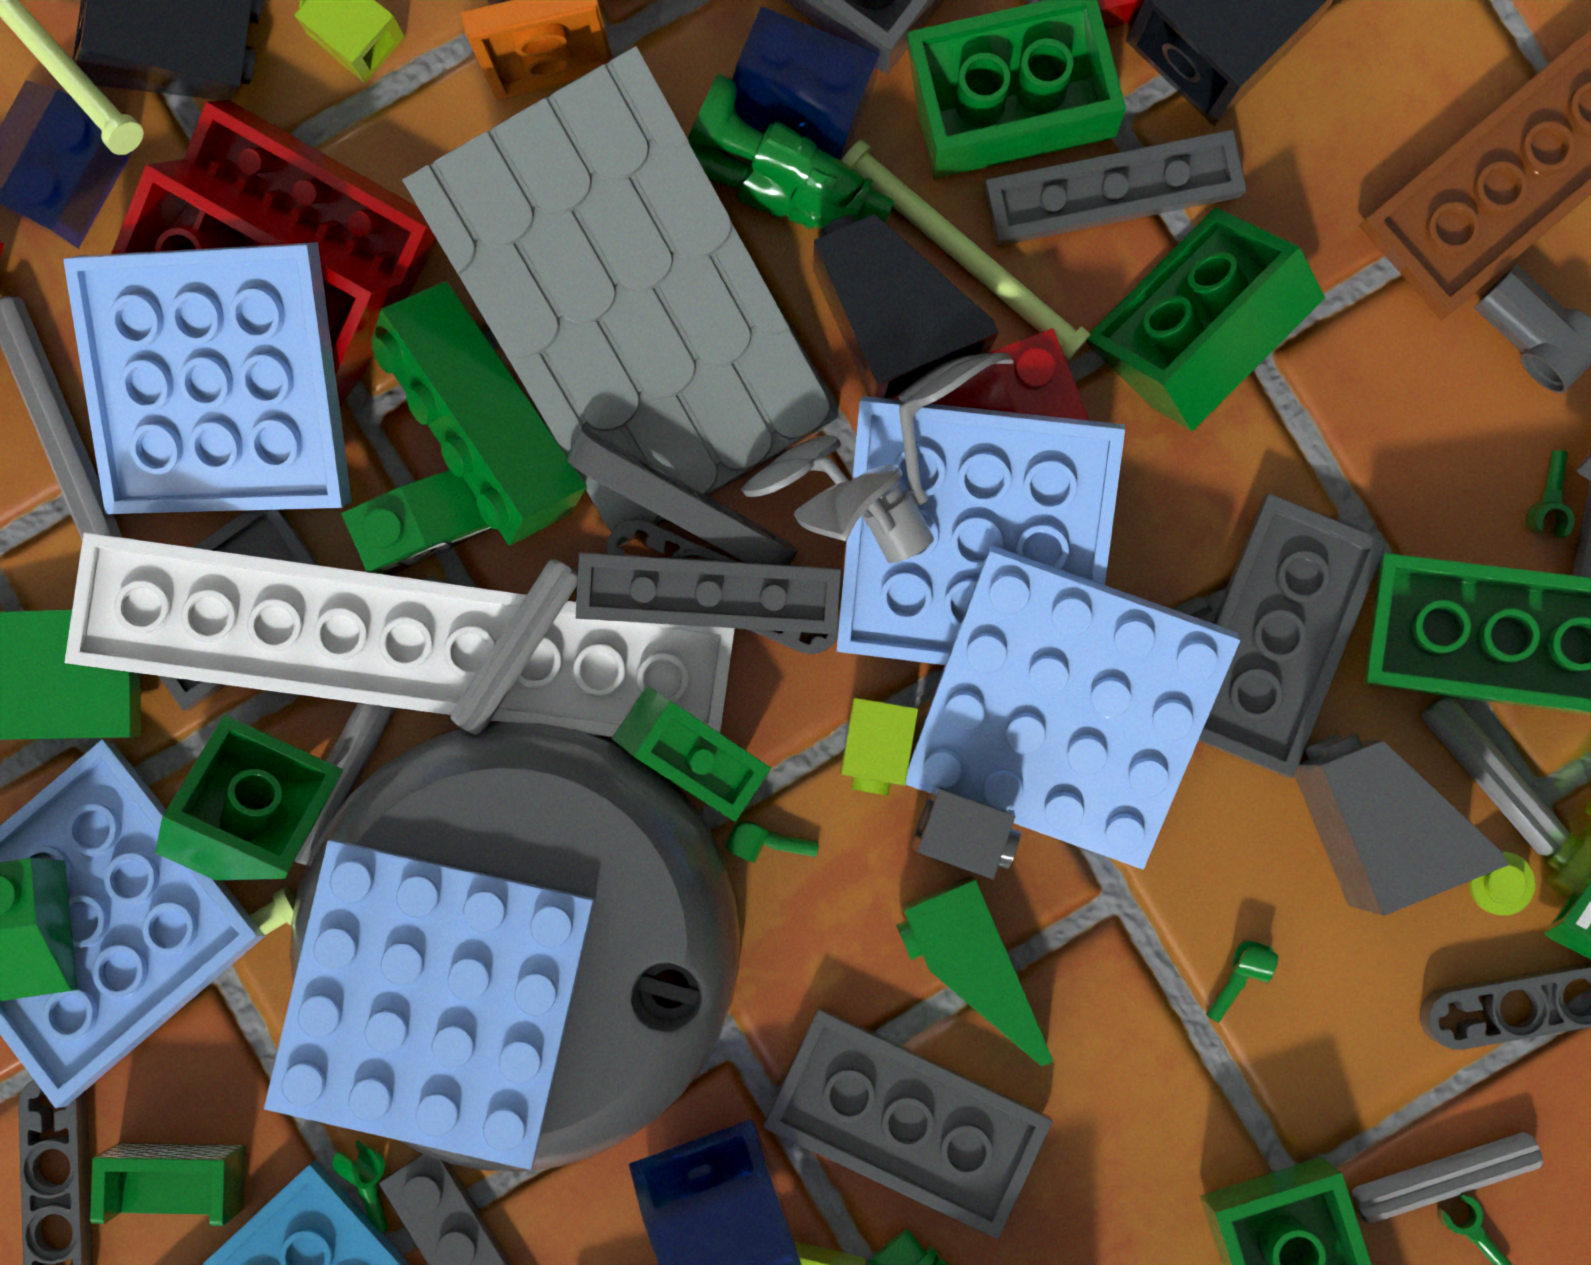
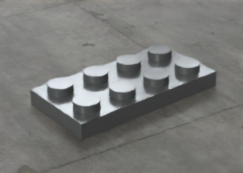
[1198,493,1387,778]
[763,1007,1053,1240]

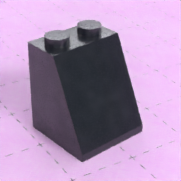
[72,0,264,100]
[1126,0,1334,126]
[813,214,999,399]

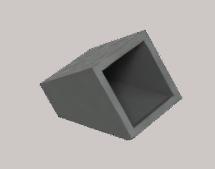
[1294,733,1508,916]

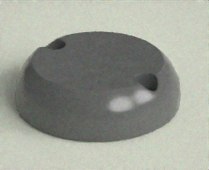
[290,721,740,1172]

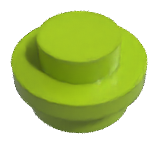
[1468,851,1535,916]

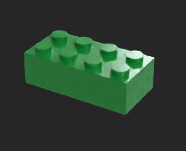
[1363,553,1591,716]
[1200,1157,1372,1265]

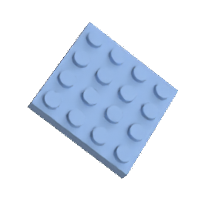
[63,242,352,514]
[837,396,1125,665]
[905,545,1240,870]
[0,739,265,1108]
[264,840,595,1170]

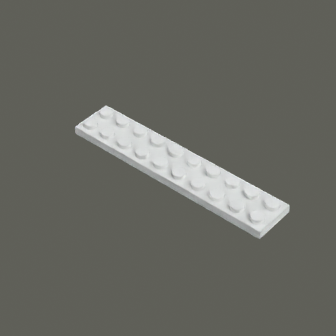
[64,532,735,737]

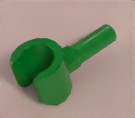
[1526,450,1575,538]
[725,820,819,863]
[1206,941,1278,1023]
[332,1140,388,1233]
[1438,1194,1512,1265]

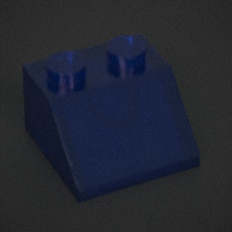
[732,6,880,161]
[0,80,133,249]

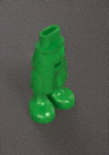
[688,73,895,230]

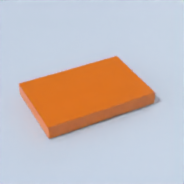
[460,0,613,100]

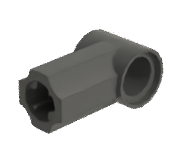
[1473,265,1591,394]

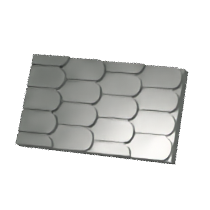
[402,46,837,547]

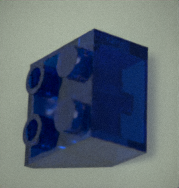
[629,1119,802,1265]

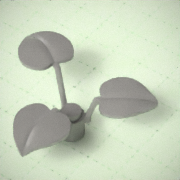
[741,353,1014,563]

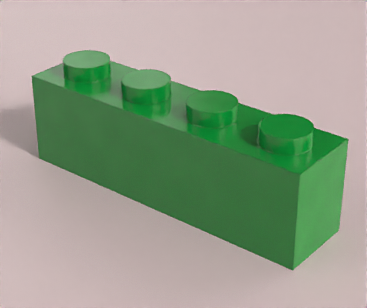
[371,281,587,546]

